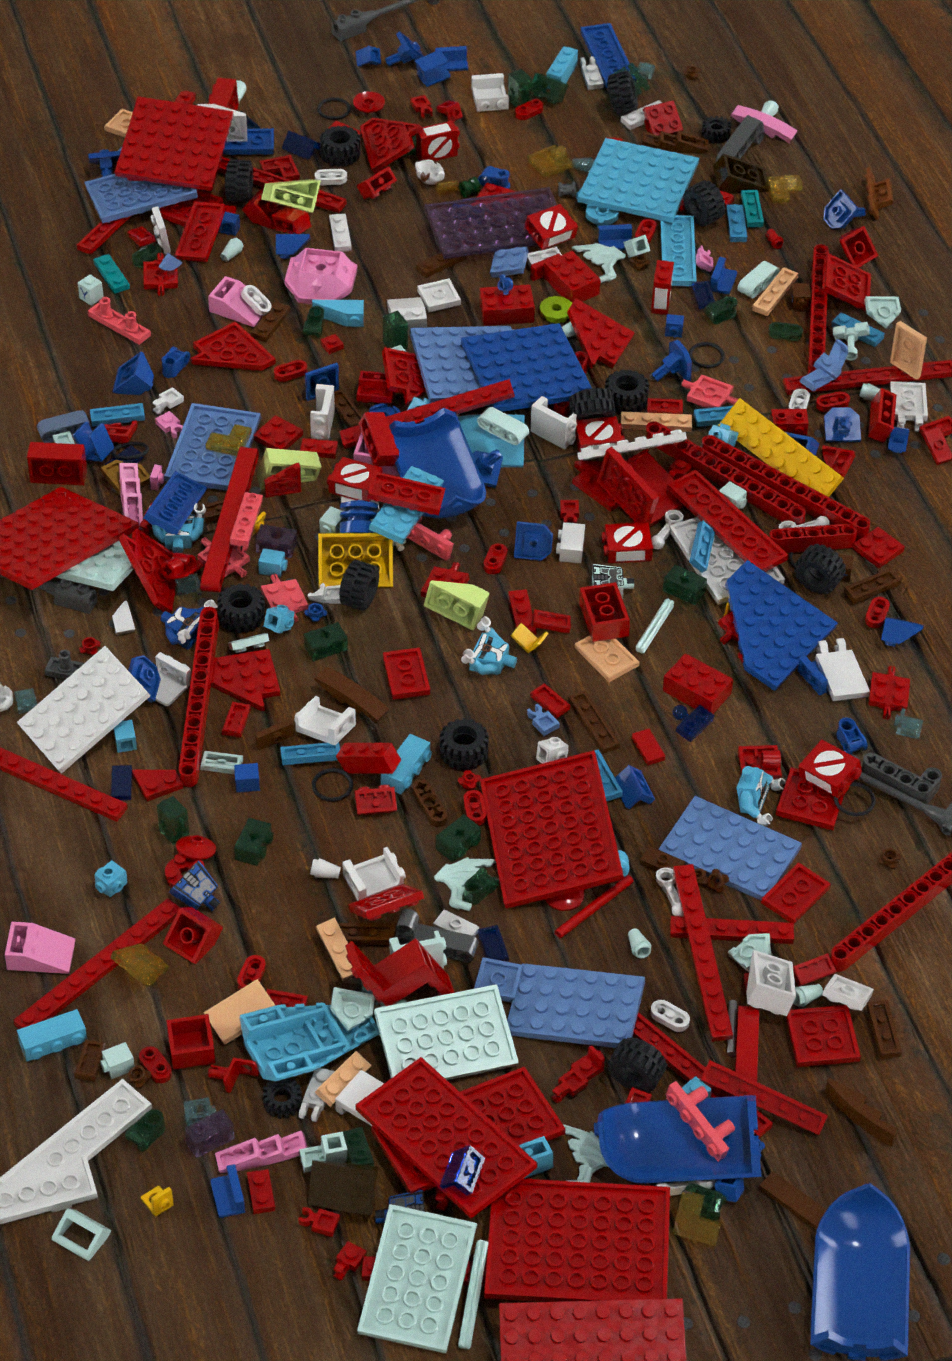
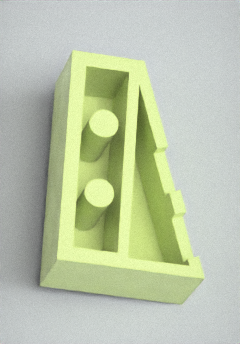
[261,179,321,213]
[256,448,321,489]

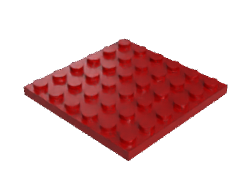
[115,96,234,191]

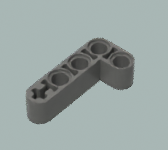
[716,115,765,162]
[861,753,942,804]
[396,909,479,962]

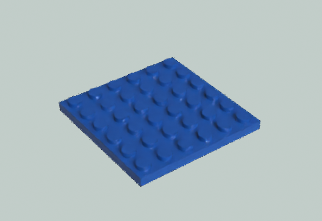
[461,323,592,412]

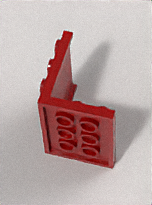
[597,447,684,528]

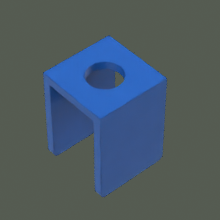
[415,50,451,87]
[73,422,115,462]

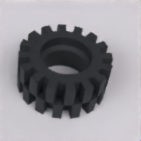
[702,116,731,144]
[263,1078,302,1119]

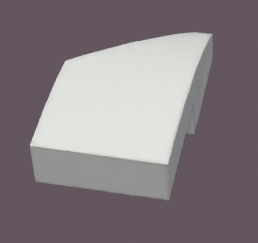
[308,583,340,604]
[112,601,135,635]

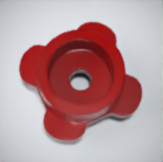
[79,637,101,655]
[458,770,481,790]

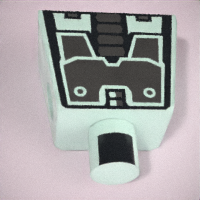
[592,564,634,598]

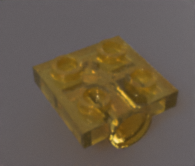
[527,145,572,178]
[111,943,169,987]

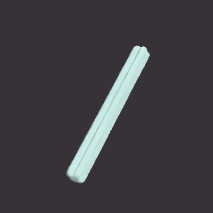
[458,1240,489,1349]

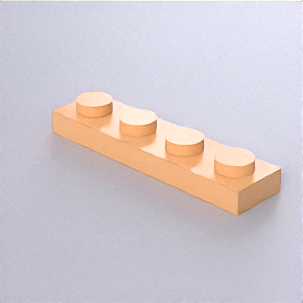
[752,267,798,316]
[621,412,692,432]

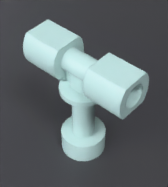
[833,322,870,361]

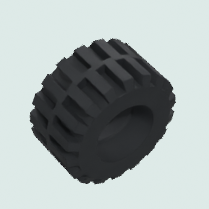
[607,71,638,115]
[320,126,361,167]
[225,159,253,202]
[683,180,725,226]
[605,369,649,414]
[569,388,616,420]
[794,544,846,595]
[339,560,379,611]
[217,583,265,633]
[440,718,489,771]
[607,1037,667,1093]

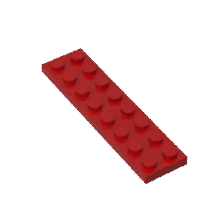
[667,470,788,572]

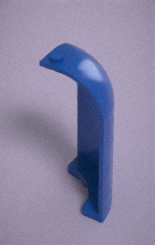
[389,408,486,518]
[594,1095,761,1183]
[810,1183,910,1361]

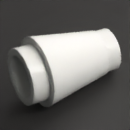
[310,858,341,879]

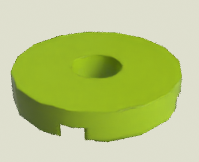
[539,296,572,323]

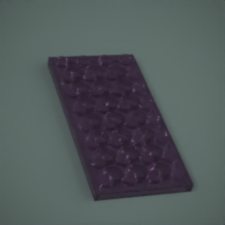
[424,187,570,259]

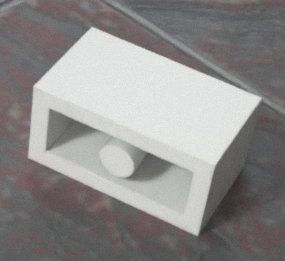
[556,522,585,563]

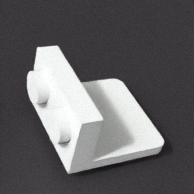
[155,652,191,706]

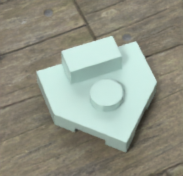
[864,296,901,329]
[728,933,771,972]
[330,987,375,1031]

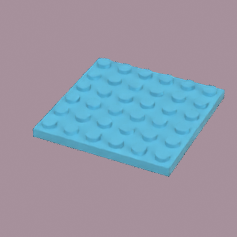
[577,138,699,223]

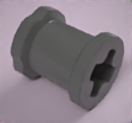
[558,182,576,197]

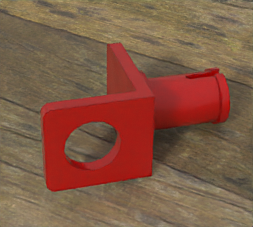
[208,1057,260,1093]

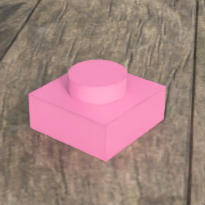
[150,465,165,491]

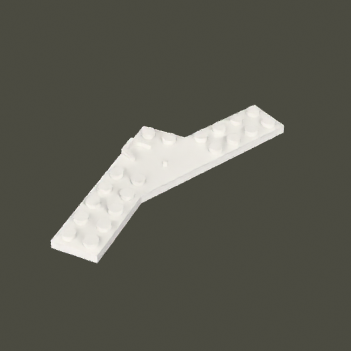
[0,1079,152,1224]

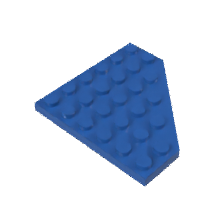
[725,560,838,691]

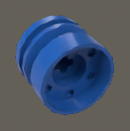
[340,500,378,533]

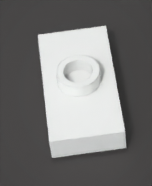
[433,910,479,937]

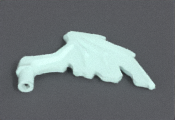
[572,243,625,283]
[434,857,496,911]
[563,1124,609,1182]

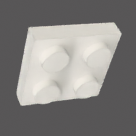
[150,206,171,254]
[417,279,461,312]
[822,974,874,1011]

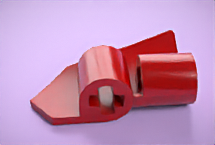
[160,552,204,579]

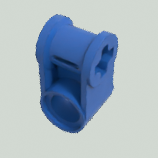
[478,166,510,189]
[162,346,190,378]
[836,717,868,755]

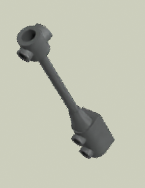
[332,0,440,41]
[0,575,98,614]
[852,755,952,835]

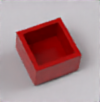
[166,1014,215,1070]

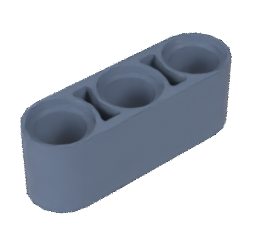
[36,410,91,443]

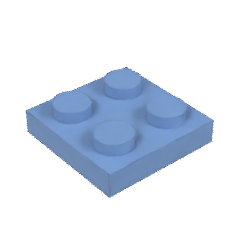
[490,246,529,278]
[474,957,523,1003]

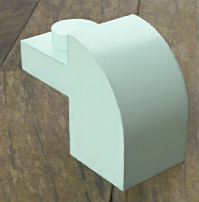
[299,1132,347,1172]

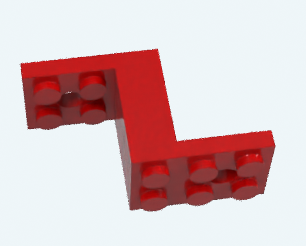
[345,938,455,1006]

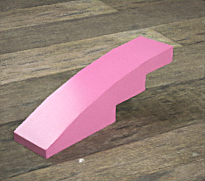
[731,105,798,143]
[119,463,143,529]
[215,1130,307,1173]

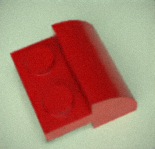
[356,371,394,404]

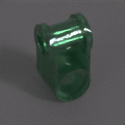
[704,296,737,325]
[303,306,325,338]
[463,867,500,905]
[125,1109,166,1152]
[682,1183,727,1221]

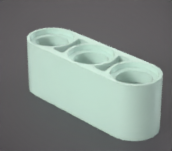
[737,261,780,298]
[477,407,529,445]

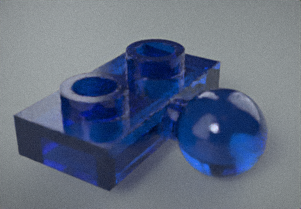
[672,705,715,743]

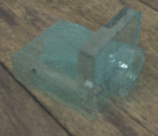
[175,573,202,599]
[14,688,37,713]
[894,708,924,739]

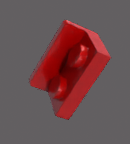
[354,785,397,816]

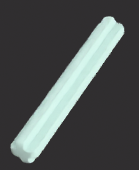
[635,599,674,654]

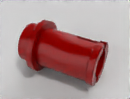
[765,229,784,249]

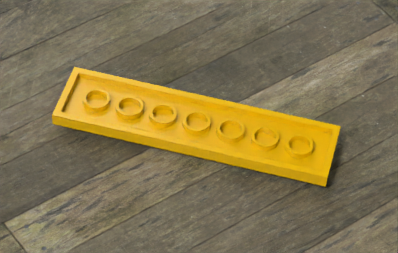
[718,398,844,497]

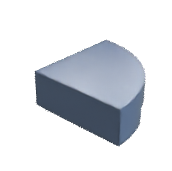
[158,253,182,271]

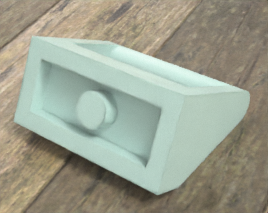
[51,1208,111,1261]

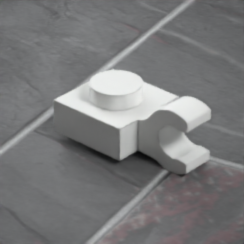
[152,387,184,414]

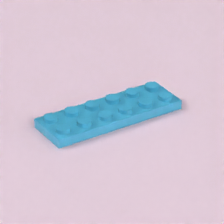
[660,215,697,287]
[369,466,444,544]

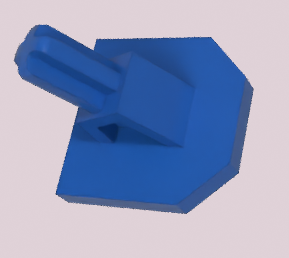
[385,31,424,66]
[88,149,121,177]
[823,189,866,230]
[652,340,692,381]
[824,407,861,443]
[472,449,503,488]
[514,521,553,560]
[128,655,161,703]

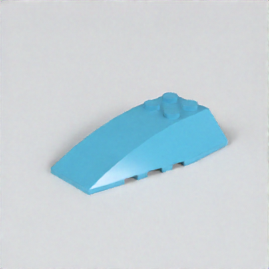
[457,414,525,468]
[239,1003,380,1081]

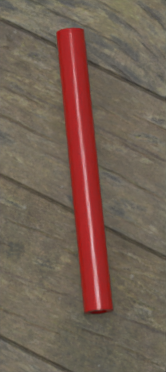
[554,875,634,939]

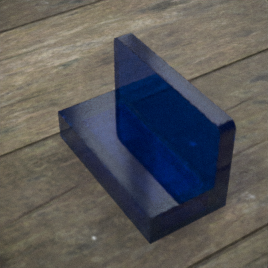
[282,130,320,160]
[440,1145,485,1196]

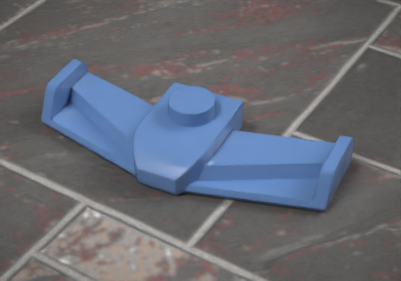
[799,339,848,391]

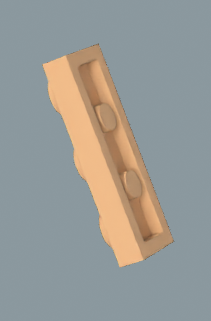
[316,917,354,981]
[315,1051,371,1107]

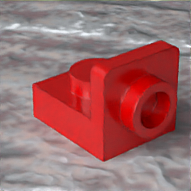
[436,100,463,122]
[571,1045,605,1080]

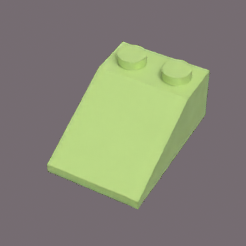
[424,580,490,631]

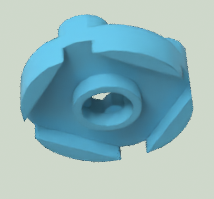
[585,204,619,227]

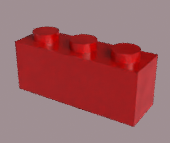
[868,388,897,443]
[359,412,399,466]
[336,743,401,774]

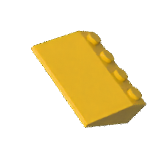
[318,533,393,588]

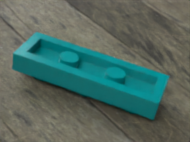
[741,190,764,228]
[94,254,130,294]

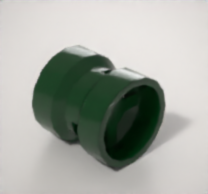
[459,176,481,197]

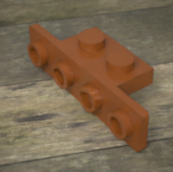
[865,167,894,220]

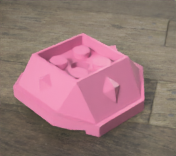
[285,248,357,304]

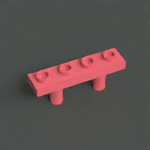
[88,297,151,345]
[230,492,263,552]
[407,516,454,561]
[665,1081,735,1162]

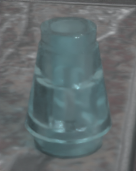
[572,157,595,173]

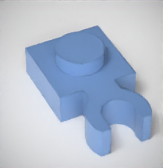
[527,704,560,736]

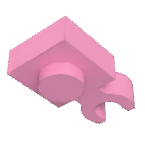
[695,245,714,272]
[155,411,183,439]

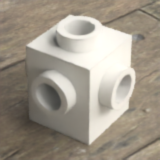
[536,737,568,763]

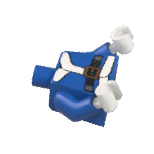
[160,599,218,650]

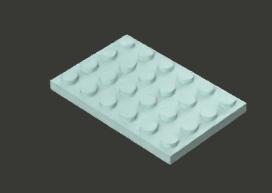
[374,984,519,1080]
[357,1204,477,1353]

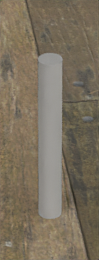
[727,1000,737,1057]

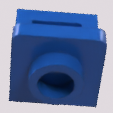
[888,427,909,453]

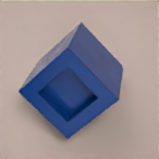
[355,46,381,66]
[234,763,260,792]

